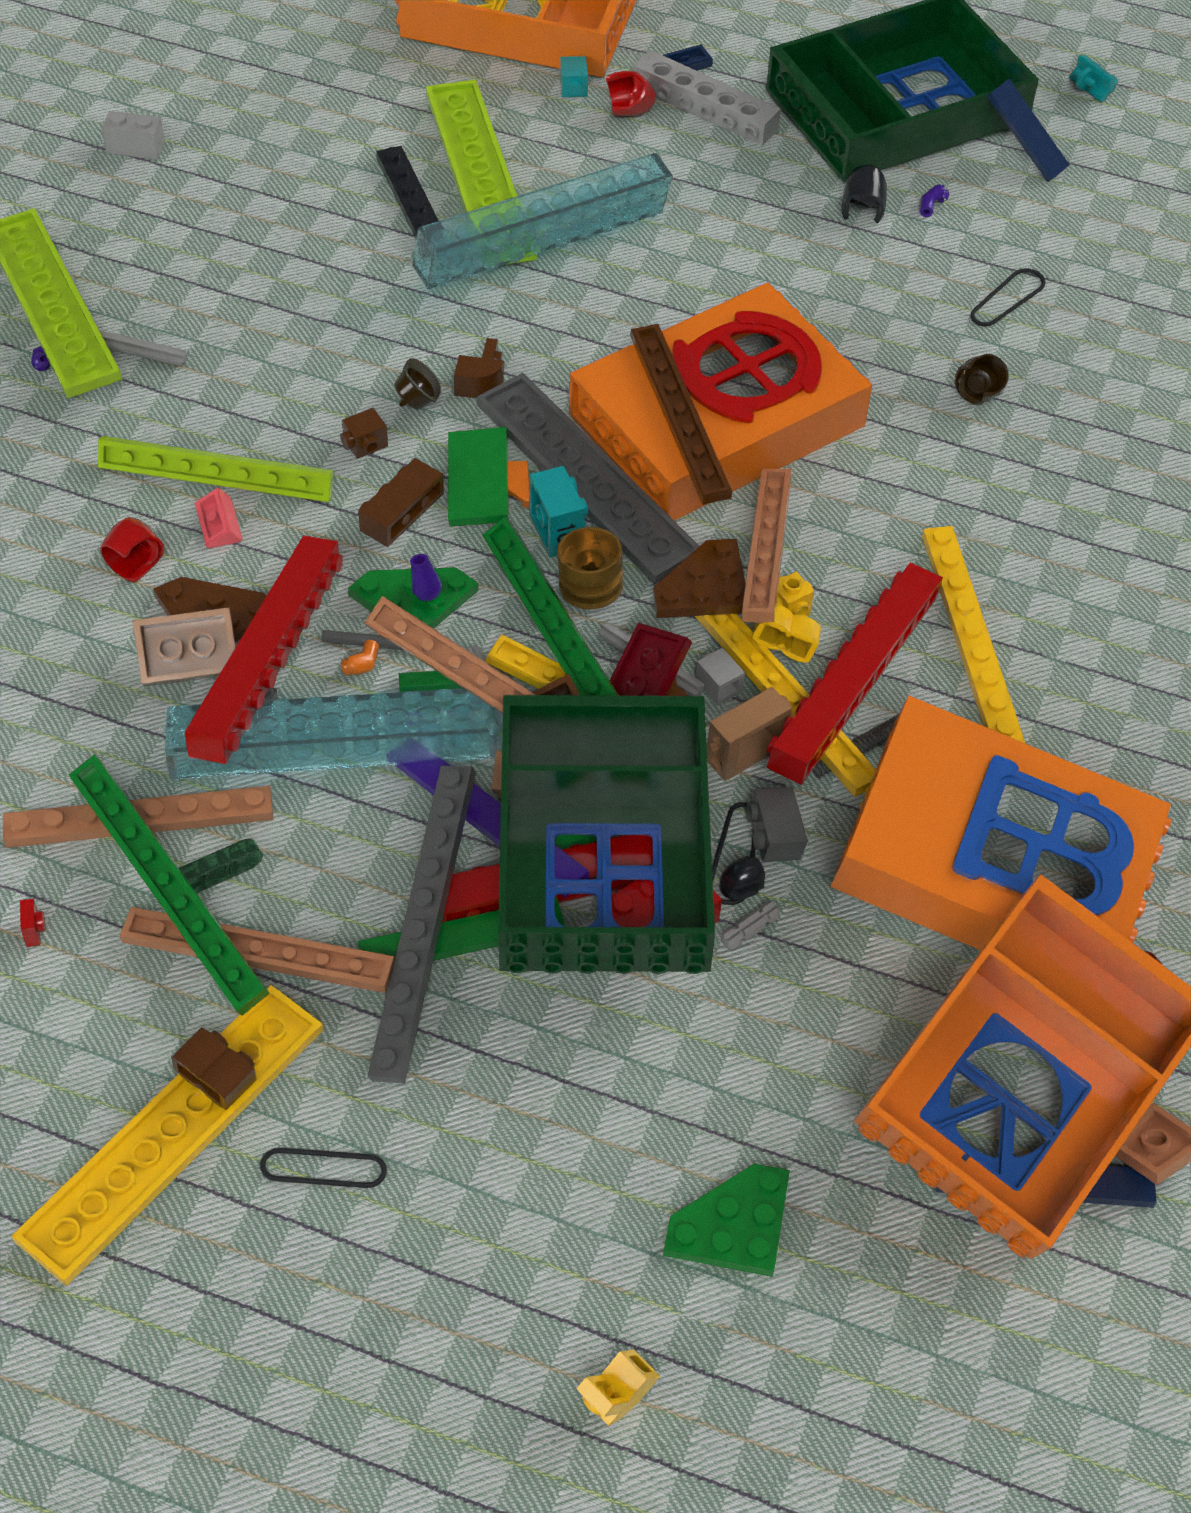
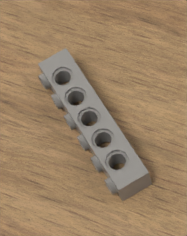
[633,50,781,146]

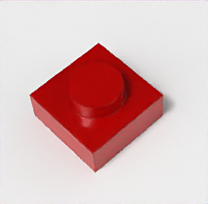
[20,898,46,947]

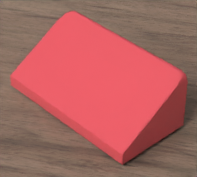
[195,487,243,548]

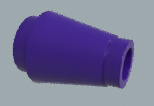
[410,554,442,601]

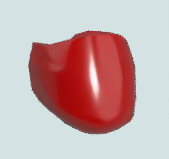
[606,71,657,117]
[100,517,164,582]

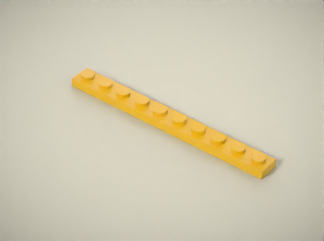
[922,526,1025,743]
[695,614,876,797]

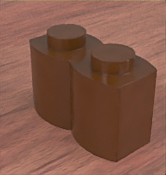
[171,1027,256,1110]

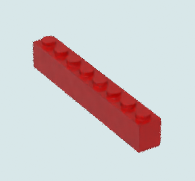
[442,835,653,922]

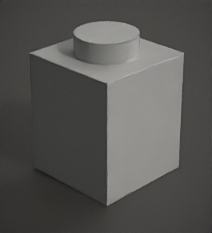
[695,647,745,705]

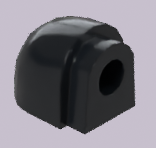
[719,856,765,901]

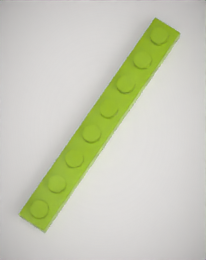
[98,436,333,502]

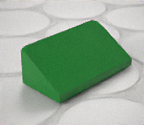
[398,671,463,701]

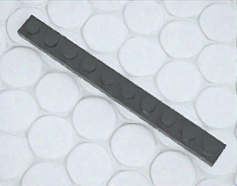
[368,766,476,1084]

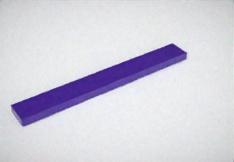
[386,735,590,898]

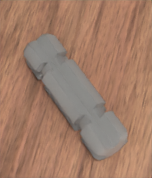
[721,901,780,950]

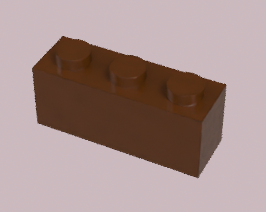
[358,458,444,547]

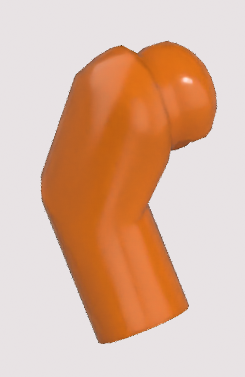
[341,640,379,676]

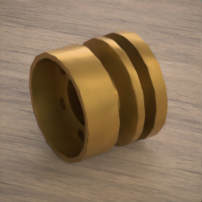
[557,527,623,609]

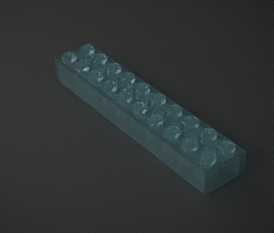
[412,153,673,289]
[165,688,497,779]

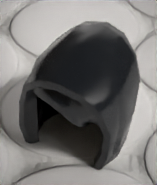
[841,164,887,223]

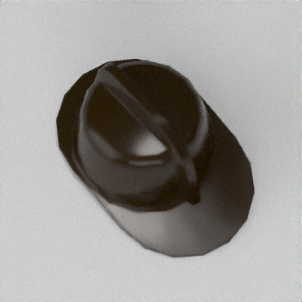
[394,358,441,410]

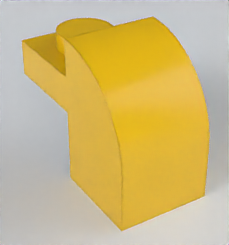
[577,1349,661,1426]

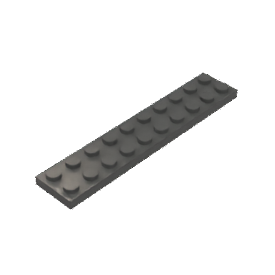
[477,373,699,584]

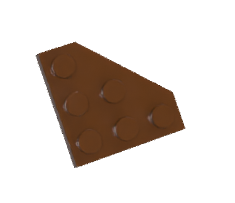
[653,539,746,618]
[153,577,266,641]

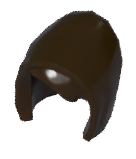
[954,353,1009,405]

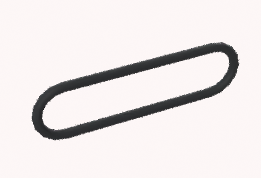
[260,1148,387,1188]

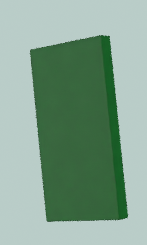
[448,427,509,527]

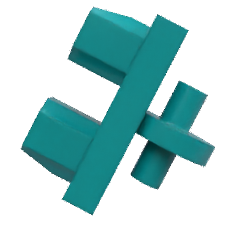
[1069,55,1118,102]

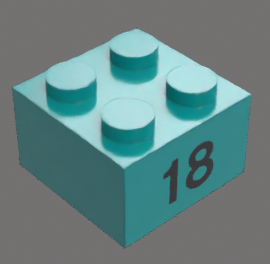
[529,466,588,558]

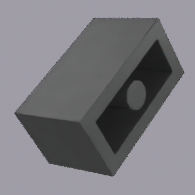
[746,787,808,862]

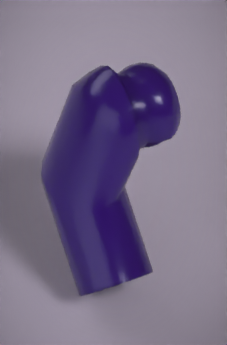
[920,184,950,217]
[31,345,50,371]

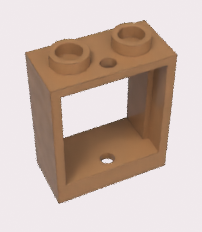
[707,687,792,781]

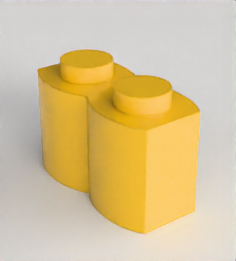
[752,604,821,663]

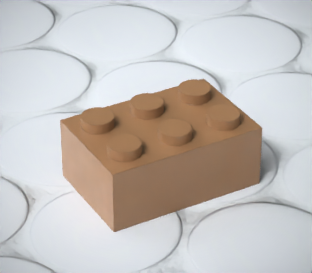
[133,608,236,687]

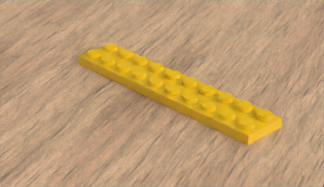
[12,985,323,1287]

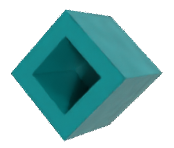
[560,56,588,97]

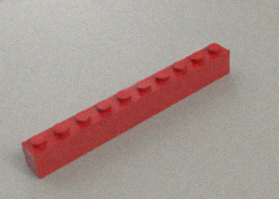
[185,535,343,764]
[766,562,943,785]

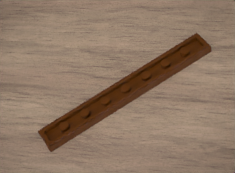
[630,324,732,505]

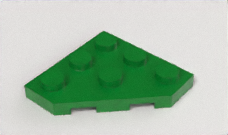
[348,567,479,629]
[663,1164,790,1277]

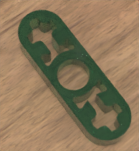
[179,839,263,893]

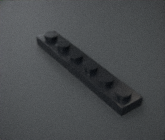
[376,146,453,262]

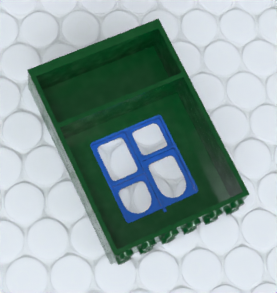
[766,0,1039,182]
[498,695,715,974]

